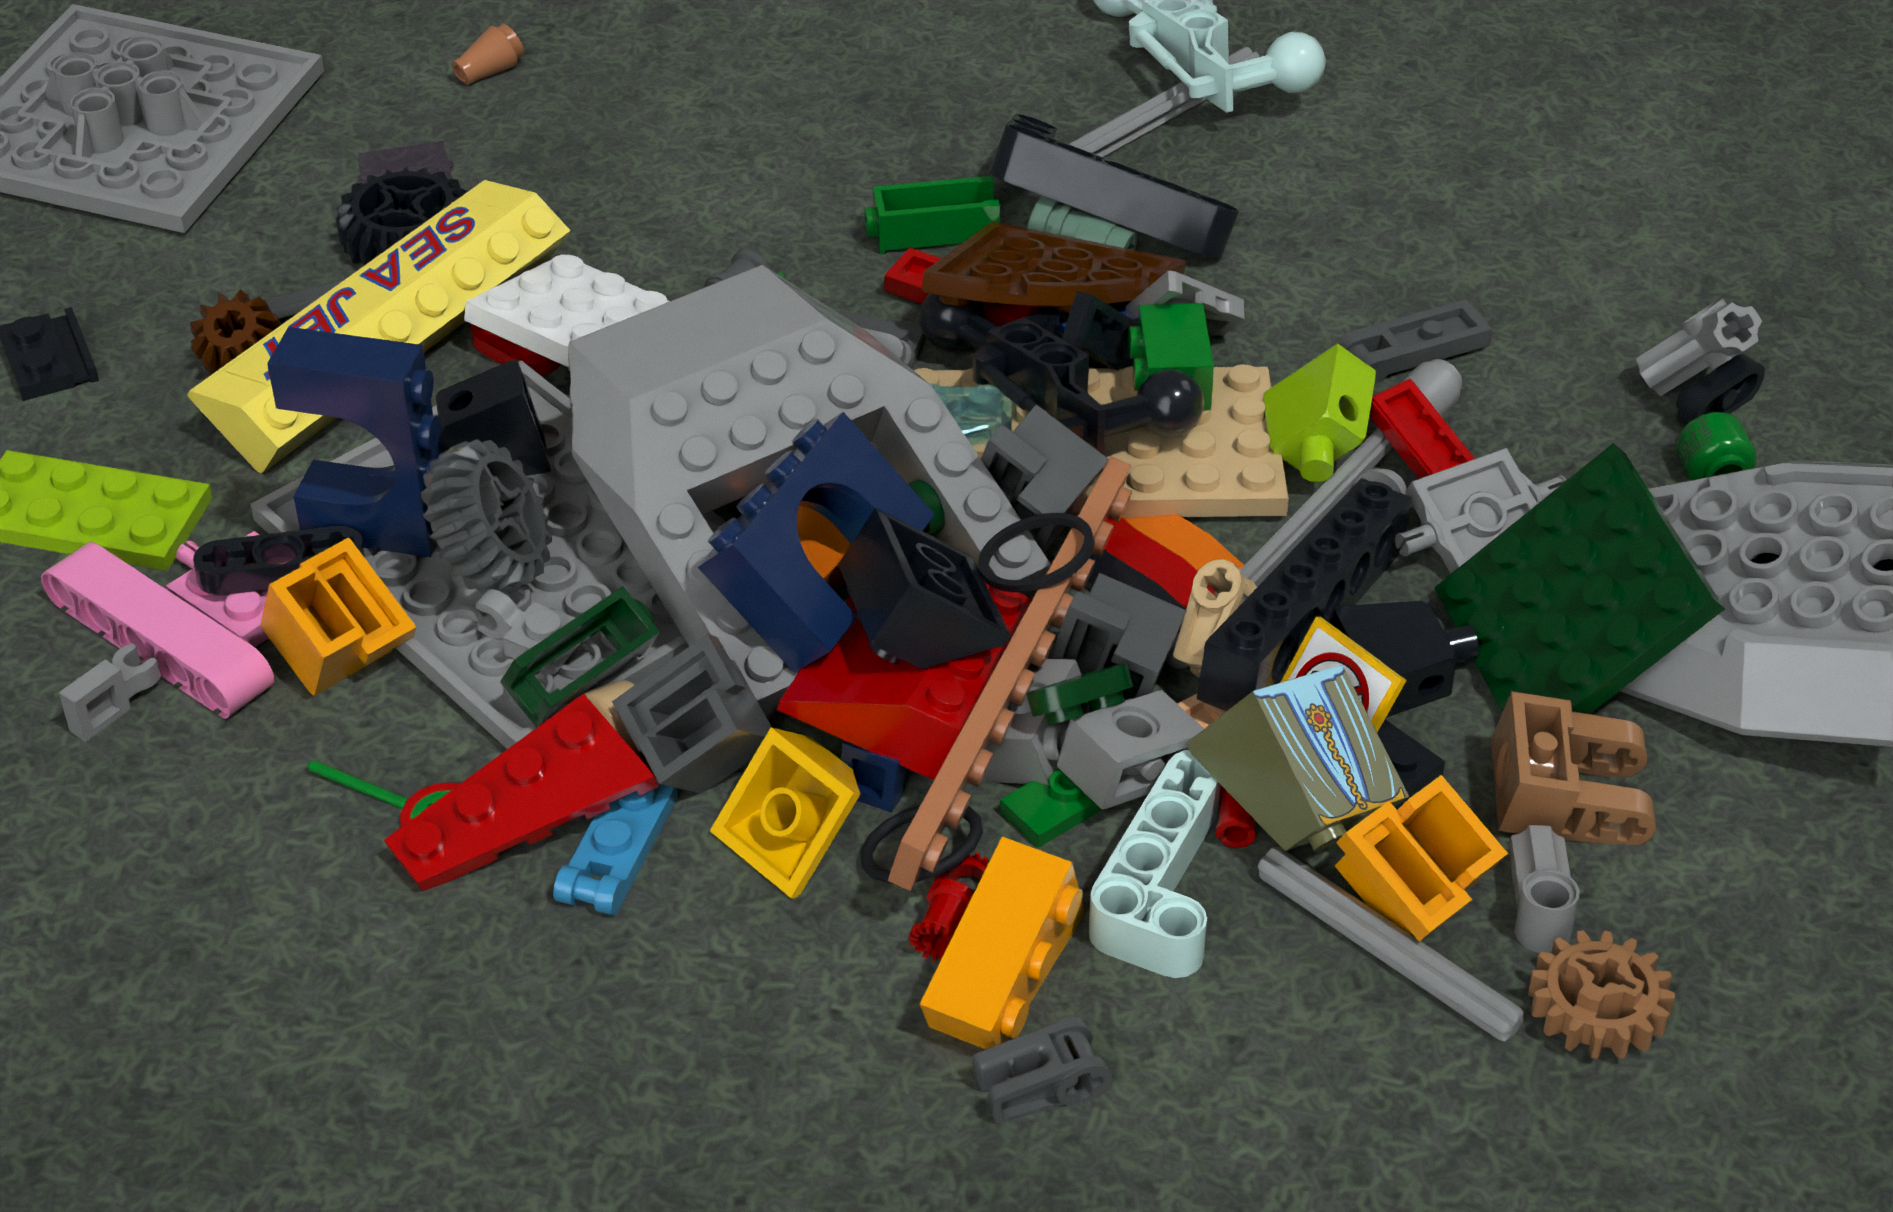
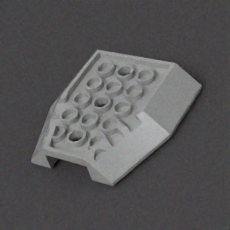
[1620,460,1893,747]

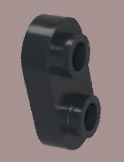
[1676,354,1765,426]

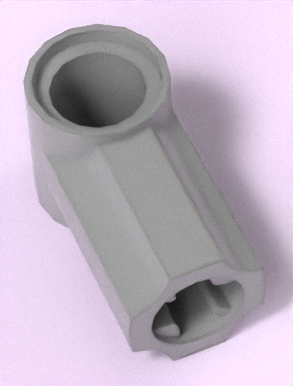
[1508,825,1580,953]

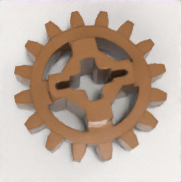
[1528,930,1675,1059]

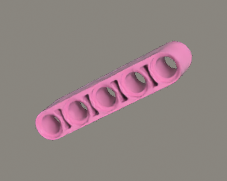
[41,542,274,719]

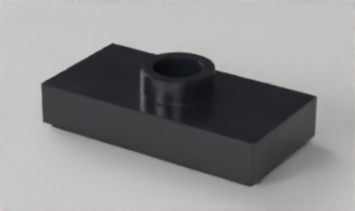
[1062,292,1138,371]

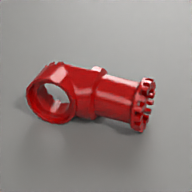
[908,852,989,961]

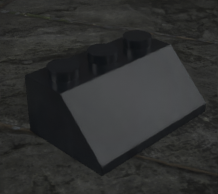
[838,507,1011,669]

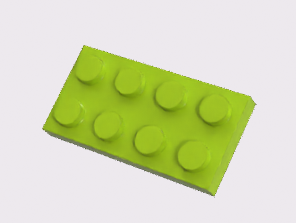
[0,450,213,571]

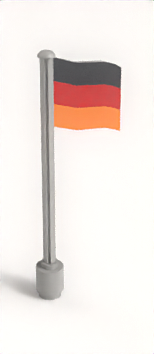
[1085,359,1462,669]

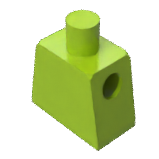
[1263,343,1376,482]

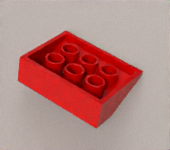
[777,579,1033,780]

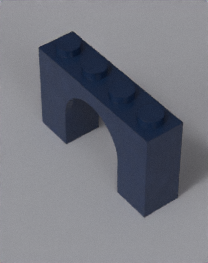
[267,327,441,557]
[698,412,935,673]

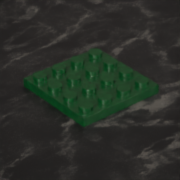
[1434,443,1725,714]

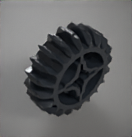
[336,166,467,266]

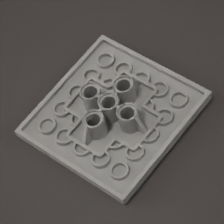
[0,4,324,233]

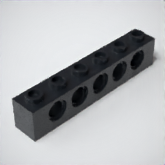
[1197,478,1412,712]

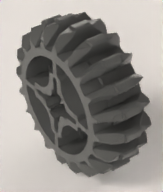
[421,439,552,595]

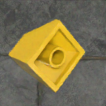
[710,727,860,899]

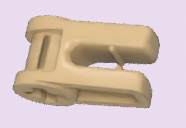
[1173,560,1257,678]

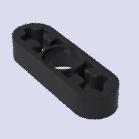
[193,526,365,595]

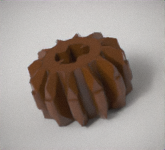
[190,289,281,374]

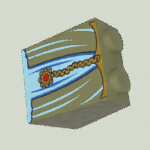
[1186,665,1409,851]

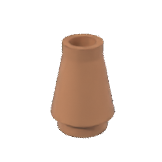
[451,24,524,86]

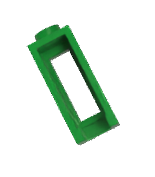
[864,176,1000,255]

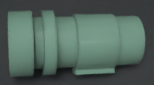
[1027,195,1138,250]

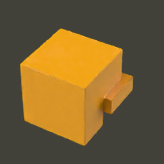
[260,537,416,696]
[1335,775,1508,942]

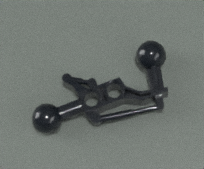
[918,293,1204,455]

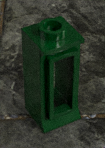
[500,586,660,728]

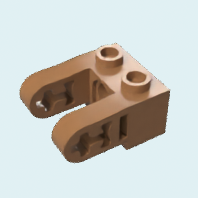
[1491,691,1656,845]

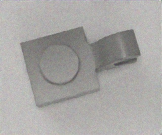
[476,589,577,675]
[59,644,161,742]

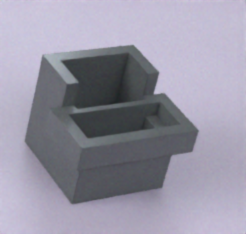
[981,405,1109,553]
[1049,573,1187,712]
[612,634,771,793]

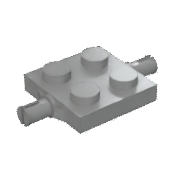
[1395,448,1566,574]

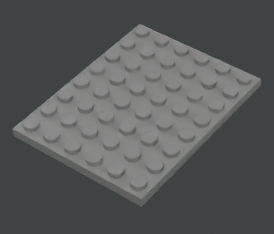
[251,361,726,749]

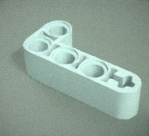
[1089,750,1221,978]

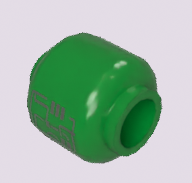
[1676,412,1756,481]

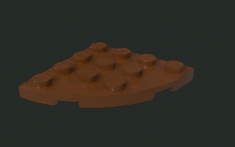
[922,221,1186,312]

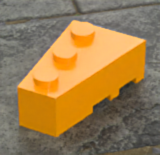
[920,836,1086,1049]

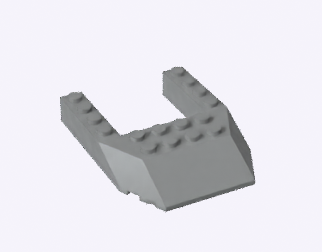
[568,265,1051,721]

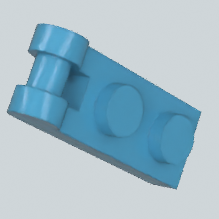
[553,779,678,916]

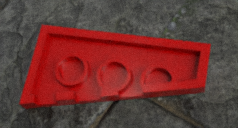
[384,693,659,891]

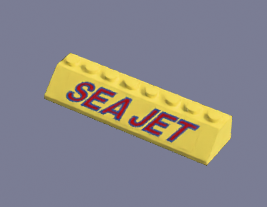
[187,180,571,474]

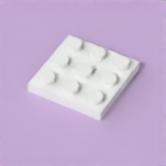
[464,254,670,367]

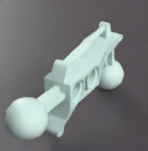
[1093,0,1326,113]

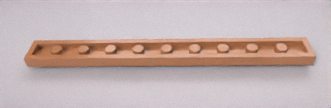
[887,456,1132,891]

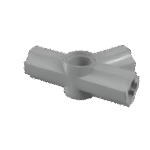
[1635,298,1762,396]

